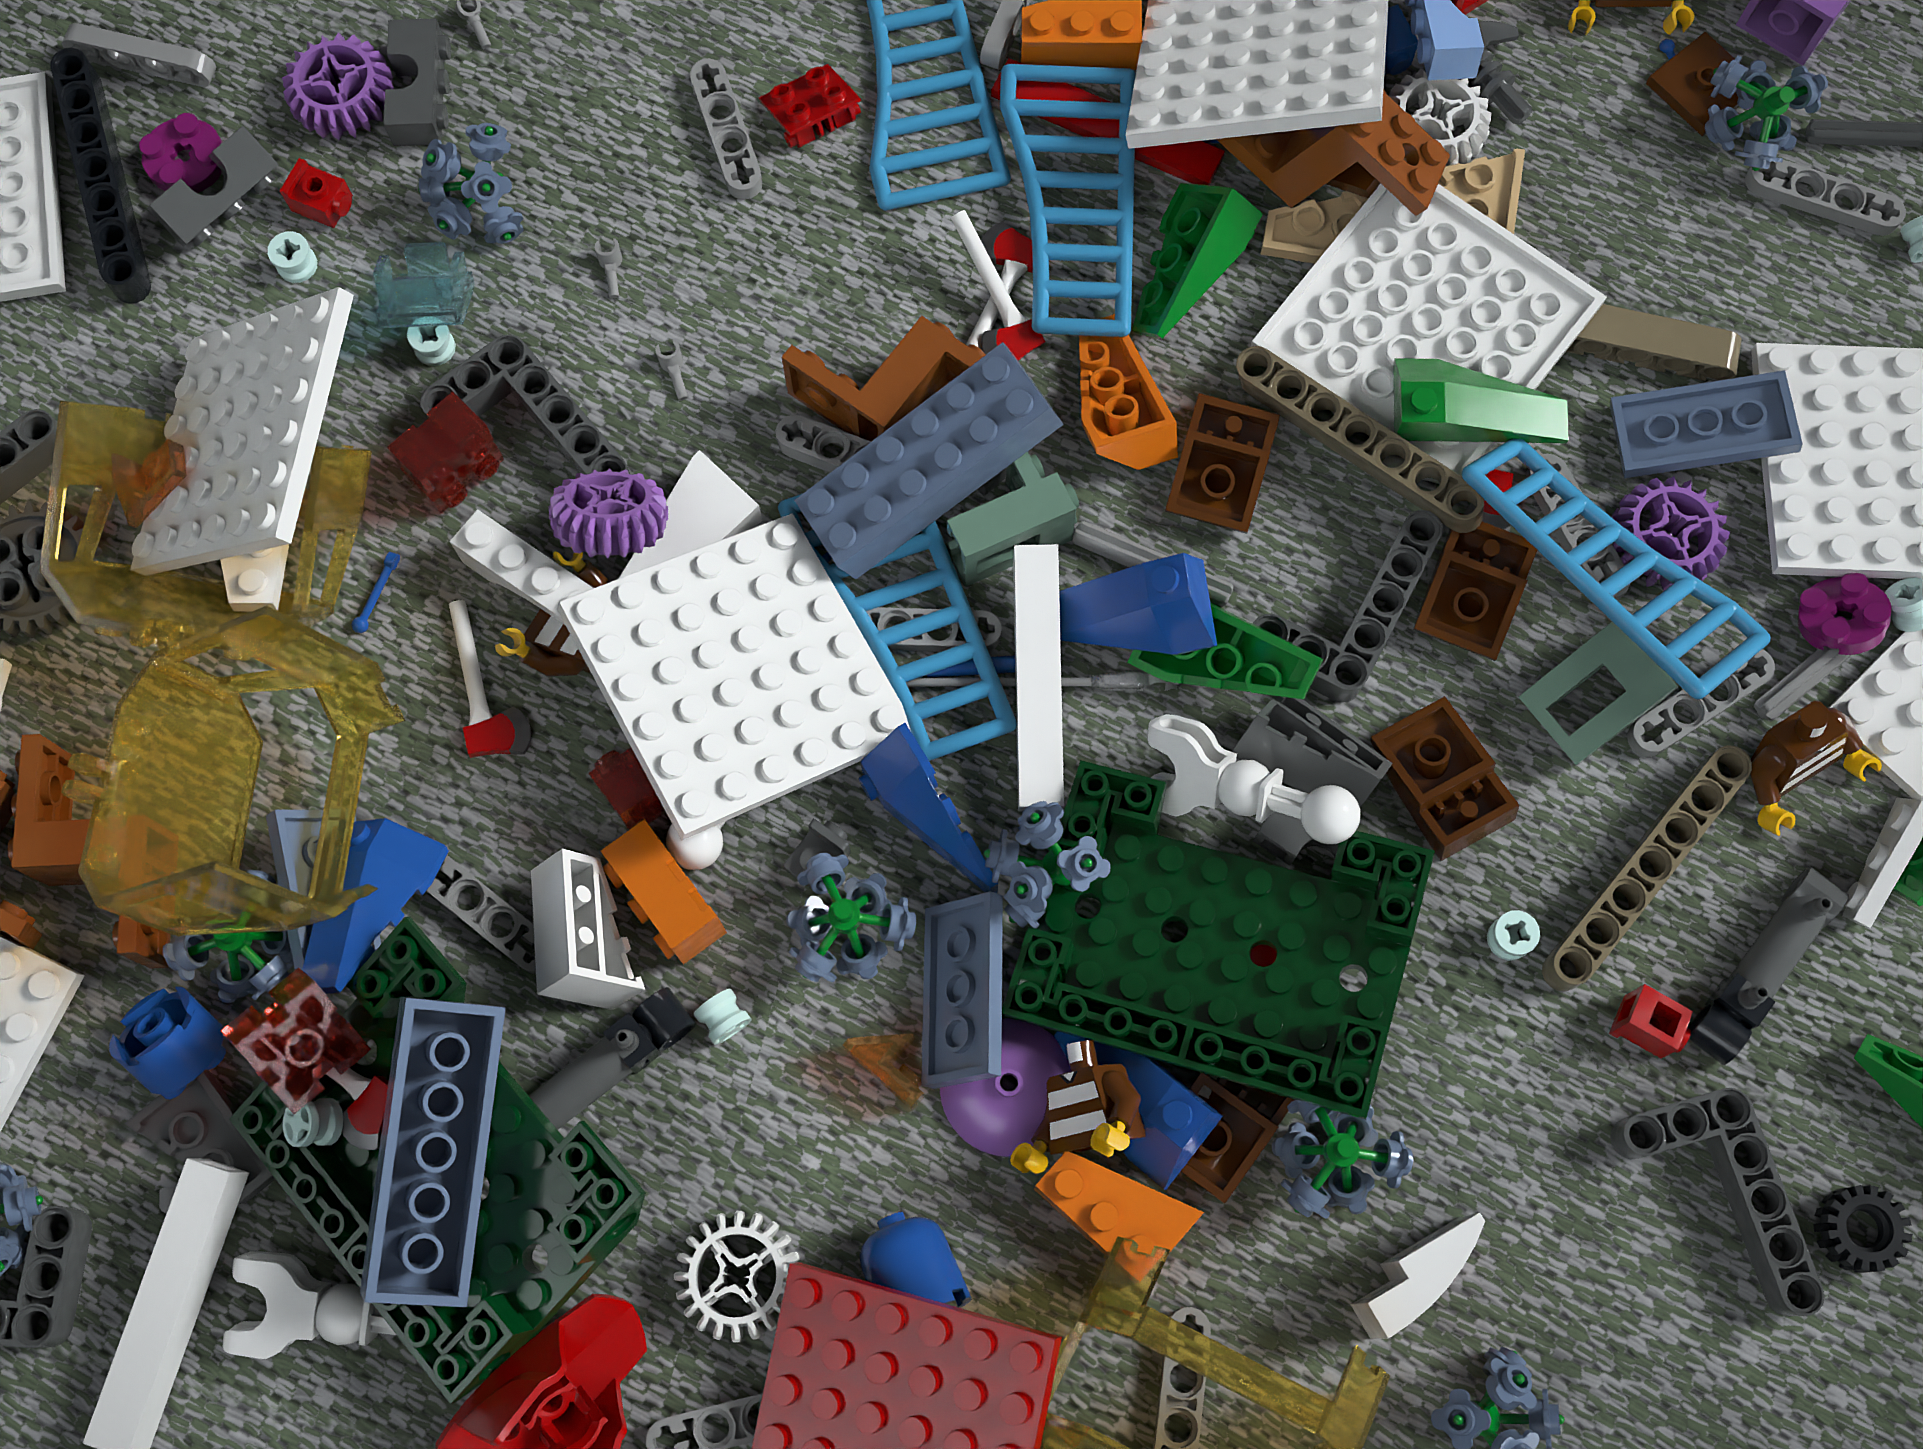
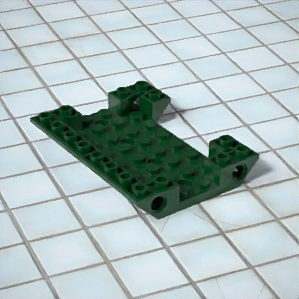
[1002,760,1435,1120]
[229,917,646,1404]

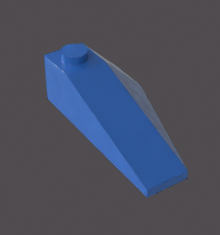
[1059,553,1217,655]
[858,723,998,893]
[297,818,449,996]
[1054,1031,1223,1190]

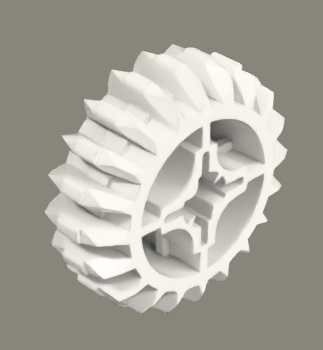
[1389,69,1491,166]
[674,1211,800,1342]

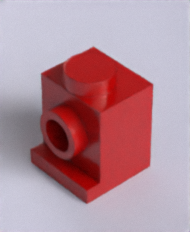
[280,158,353,228]
[1609,984,1693,1059]

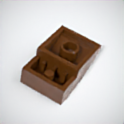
[1165,393,1280,534]
[1413,513,1537,661]
[1370,696,1520,861]
[1181,1072,1295,1203]

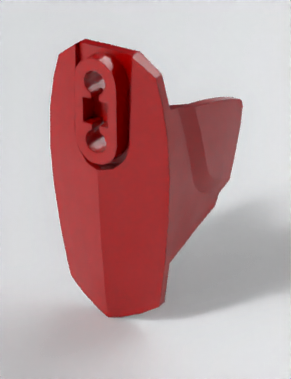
[435,1294,647,1449]

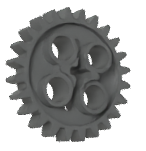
[0,501,104,638]

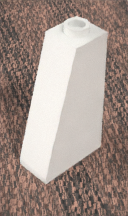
[619,450,763,579]

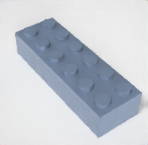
[794,342,1064,579]
[360,997,506,1307]

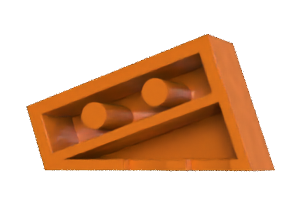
[1021,0,1142,70]
[601,819,727,965]
[1034,1151,1204,1286]

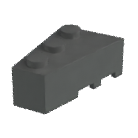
[1232,696,1393,808]

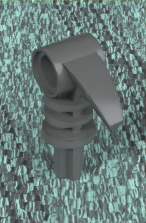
[1468,21,1532,125]

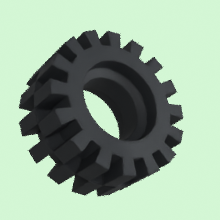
[1813,1185,1913,1273]

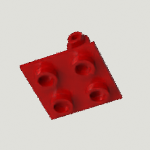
[758,64,861,148]

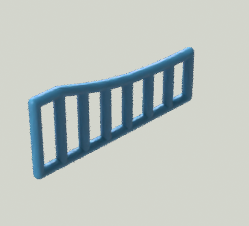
[866,0,1011,211]
[1000,64,1136,337]
[1462,439,1771,700]
[778,493,1017,761]

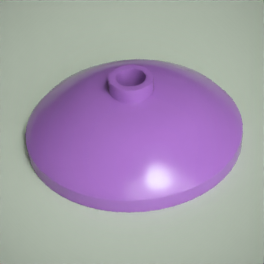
[940,1018,1071,1157]

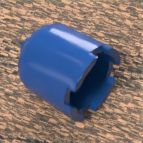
[859,1212,972,1308]

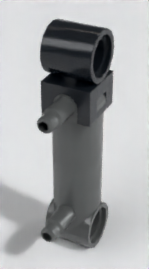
[1688,867,1849,1065]
[528,987,696,1130]

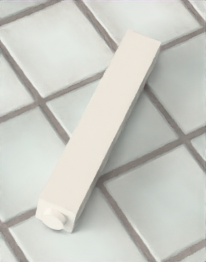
[1013,544,1064,811]
[83,1158,249,1449]

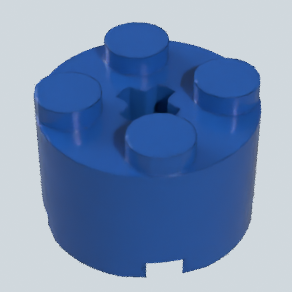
[109,986,226,1100]

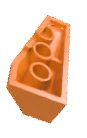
[1079,314,1178,470]

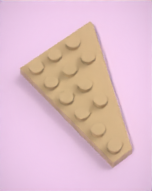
[1260,148,1525,264]

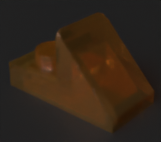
[111,439,187,528]
[843,1034,924,1111]

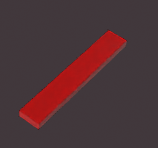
[991,58,1225,185]

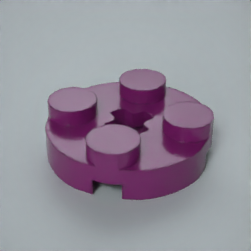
[139,113,223,193]
[1798,573,1892,655]

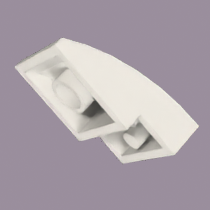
[1350,1213,1485,1339]

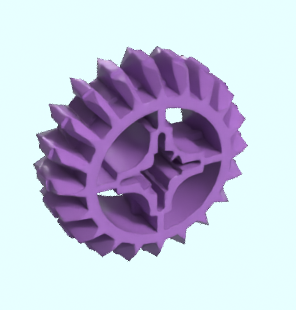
[282,33,394,140]
[548,468,668,559]
[1612,476,1730,591]

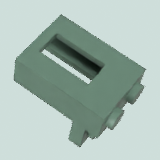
[947,452,1079,587]
[1518,622,1679,765]

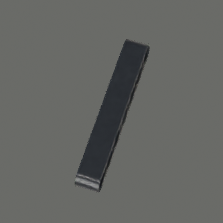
[50,47,151,304]

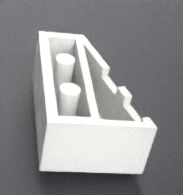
[531,848,645,1010]

